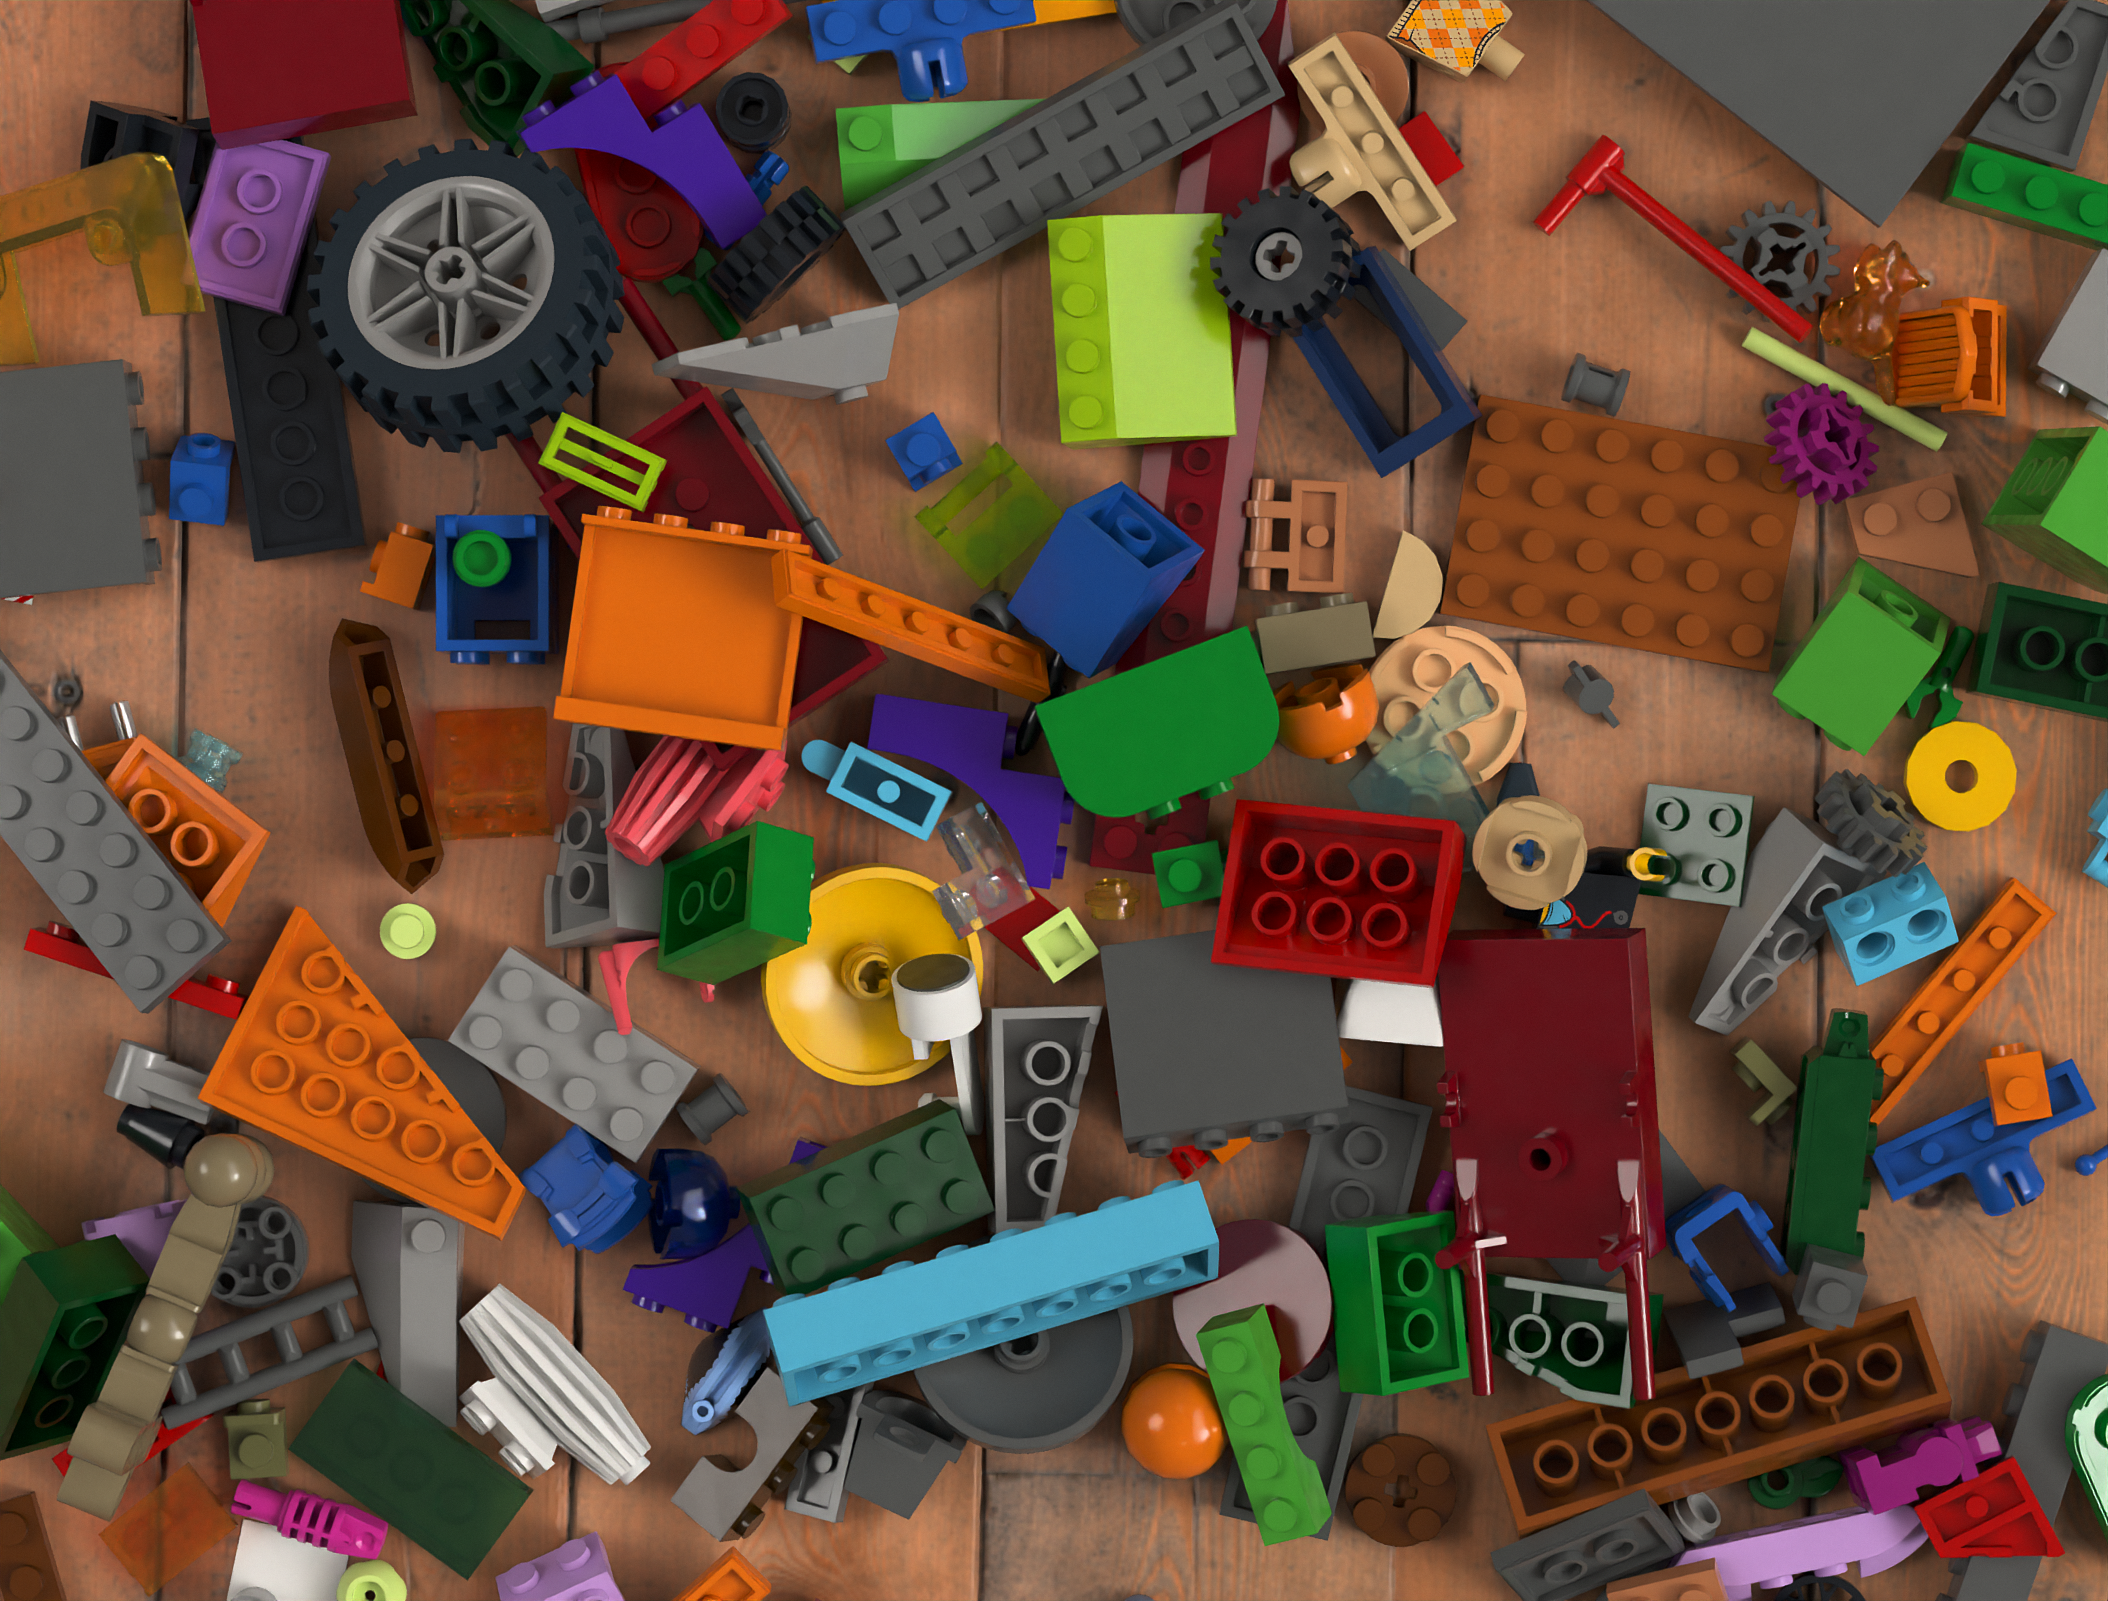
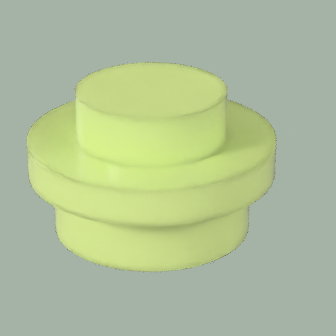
[380,903,436,959]

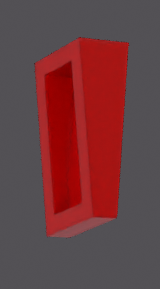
[1398,111,1464,187]

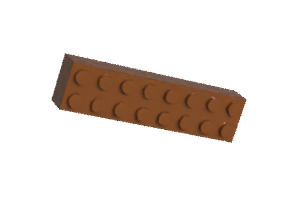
[1485,1296,1952,1540]

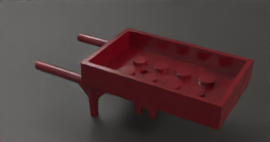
[190,0,418,150]
[505,277,889,772]
[1435,928,1666,1400]

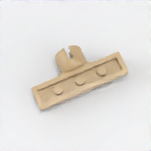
[1288,32,1457,251]

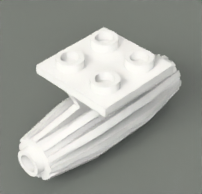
[458,1284,651,1486]

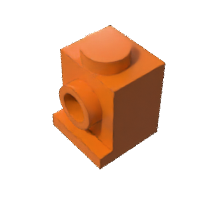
[360,522,436,611]

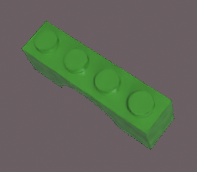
[1196,1303,1332,1546]

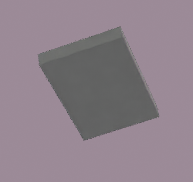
[1490,1488,1685,1601]

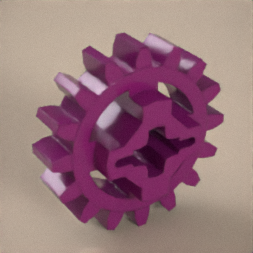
[1764,383,1879,505]

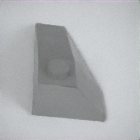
[652,303,899,405]
[544,723,664,949]
[1688,807,1888,1036]
[351,1200,465,1427]

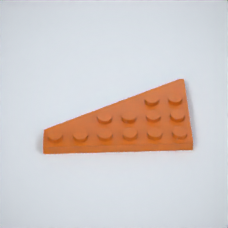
[197,905,527,1242]

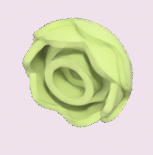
[336,1560,407,1601]

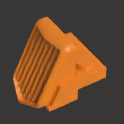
[1891,296,2007,418]

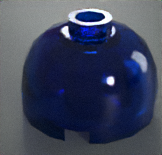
[648,1148,740,1260]

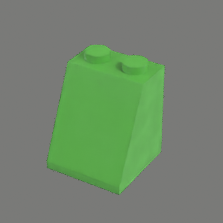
[1772,557,1951,756]

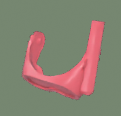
[598,939,715,1035]

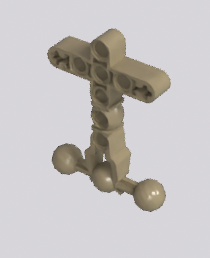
[57,1133,275,1522]

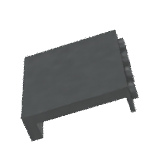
[0,359,162,599]
[1100,930,1351,1158]

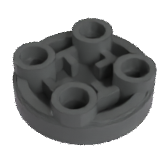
[211,1196,309,1308]

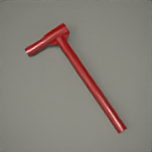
[1533,134,1813,343]

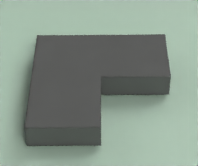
[1663,1282,1786,1379]

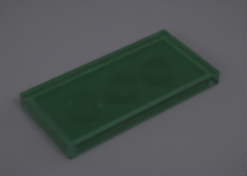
[288,1358,534,1581]

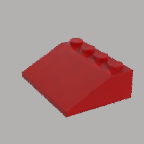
[1211,799,1467,988]

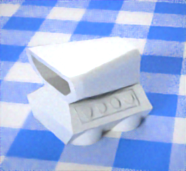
[1334,972,1444,1047]

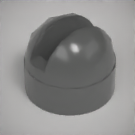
[970,590,1018,633]

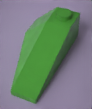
[836,98,1047,210]

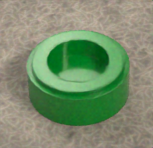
[453,530,511,587]

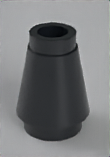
[117,1104,205,1169]

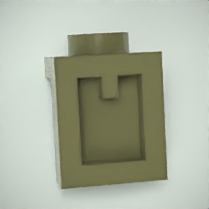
[1729,1036,1797,1126]
[223,1399,289,1480]

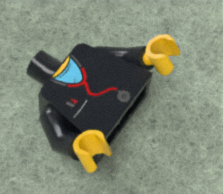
[1503,846,1667,929]

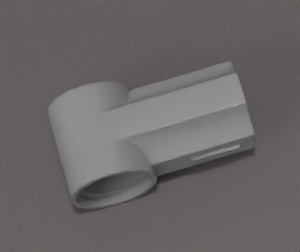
[103,1039,215,1125]

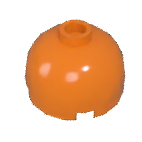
[1273,663,1379,765]

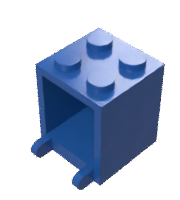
[436,514,559,665]

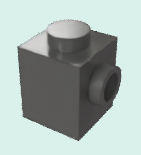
[1792,1243,1868,1330]

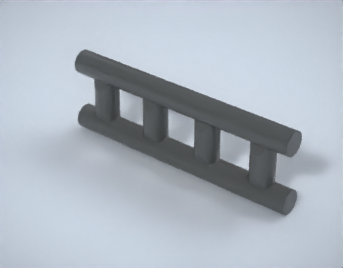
[161,1275,379,1431]

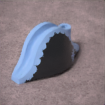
[681,1306,775,1435]

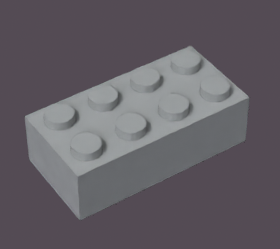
[448,945,701,1163]

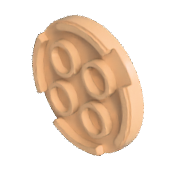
[1365,626,1527,792]

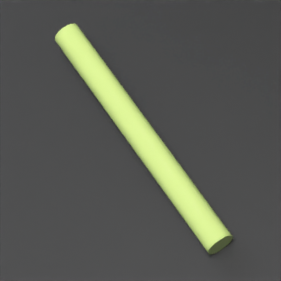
[1741,327,1948,452]

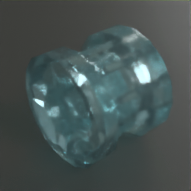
[178,728,244,793]

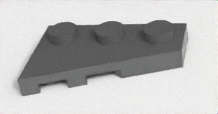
[1966,0,2108,172]

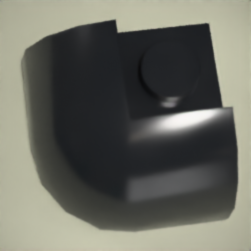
[80,100,204,237]

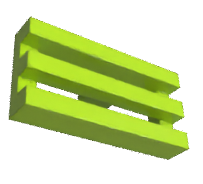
[538,412,667,512]

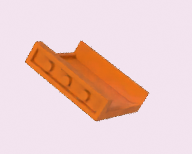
[553,506,813,752]

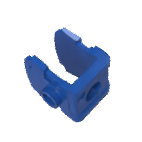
[517,1124,654,1254]
[1665,1184,1789,1313]

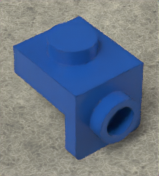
[169,433,236,526]

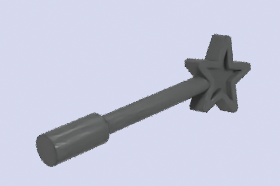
[721,387,843,565]

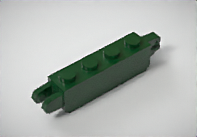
[1779,1008,1884,1275]

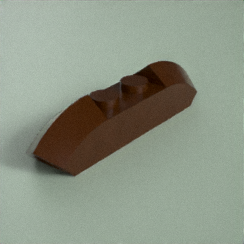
[329,618,444,894]

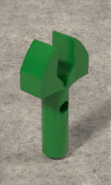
[662,247,741,341]
[1904,626,1975,728]

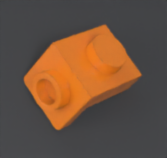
[1978,1042,2053,1126]

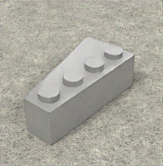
[983,1004,1103,1234]

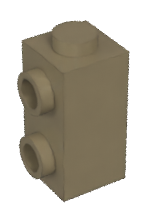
[1250,593,1376,675]

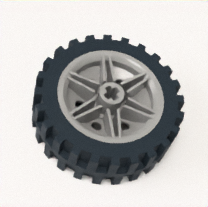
[307,138,625,453]

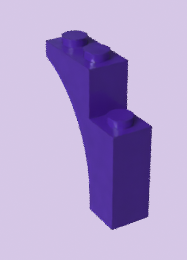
[516,70,768,249]
[867,694,1075,889]
[623,1137,828,1333]

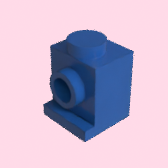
[885,412,963,492]

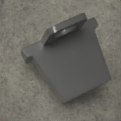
[843,1390,967,1520]

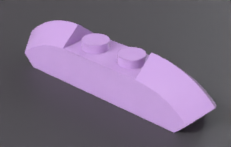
[1666,1504,1929,1601]

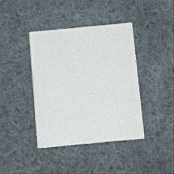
[227,1519,349,1601]

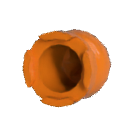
[1121,1361,1230,1480]

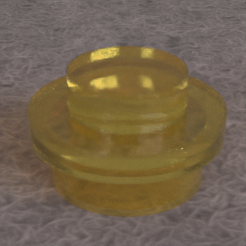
[1084,878,1140,921]

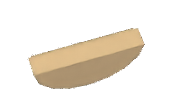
[1372,530,1443,640]

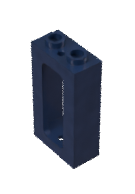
[1293,246,1482,478]

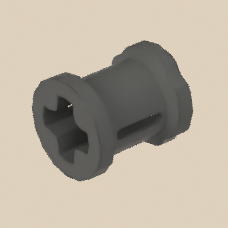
[1561,353,1631,417]
[675,1073,750,1145]

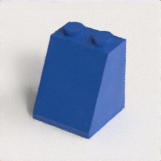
[1006,481,1205,679]

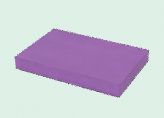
[175,140,332,316]

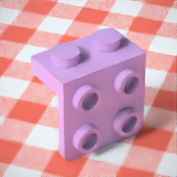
[495,1531,625,1601]

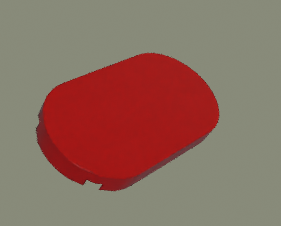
[574,62,705,283]

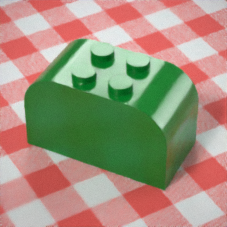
[1034,626,1279,820]

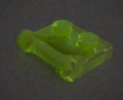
[914,442,1064,590]

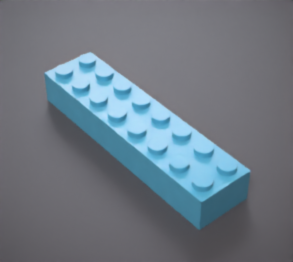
[763,1180,1219,1407]

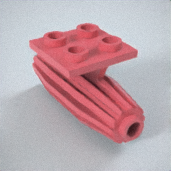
[605,736,789,867]

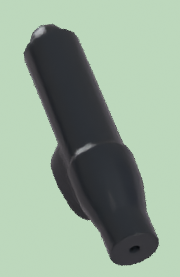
[1015,651,1068,756]

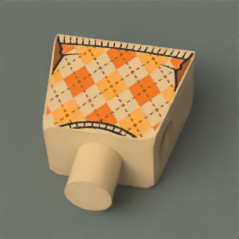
[1385,0,1525,83]

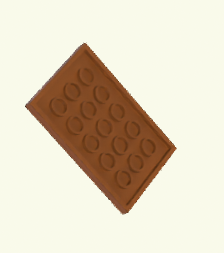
[1439,394,1800,673]

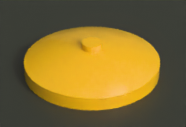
[761,863,983,1086]

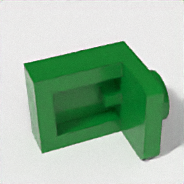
[1151,840,1228,908]

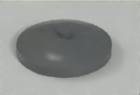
[913,1233,1133,1454]

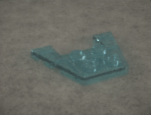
[1348,662,1545,873]

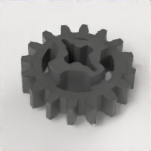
[1719,201,1840,323]
[1815,769,1927,877]

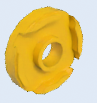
[1903,721,2017,832]

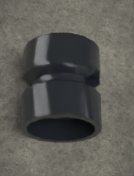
[716,72,792,154]

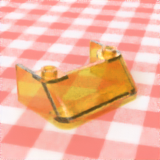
[0,152,205,367]

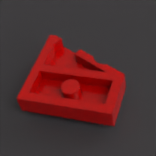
[1913,1455,2065,1558]

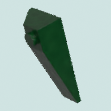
[399,0,594,157]
[1459,1269,1664,1409]

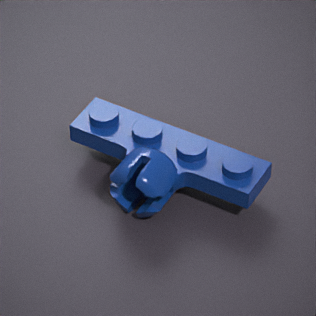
[805,0,1037,102]
[1869,1058,2097,1216]

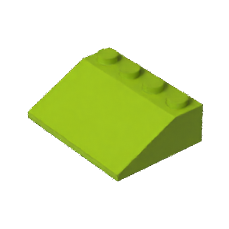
[1047,213,1237,450]

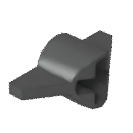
[1563,660,1620,729]

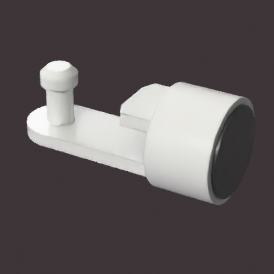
[891,954,984,1135]

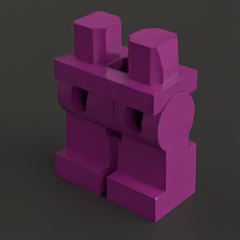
[1837,1415,2002,1515]

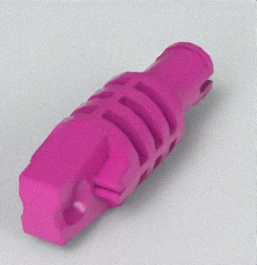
[231,1479,388,1560]

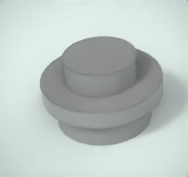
[1668,1492,1721,1544]

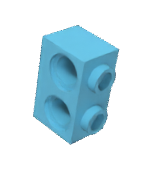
[1822,862,1959,986]

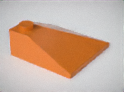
[105,733,271,928]

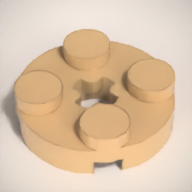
[1472,795,1587,910]

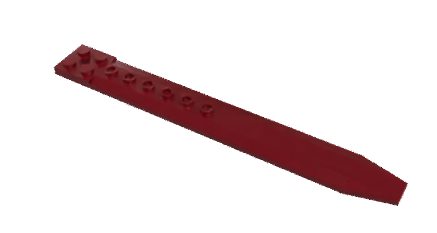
[1089,0,1300,875]

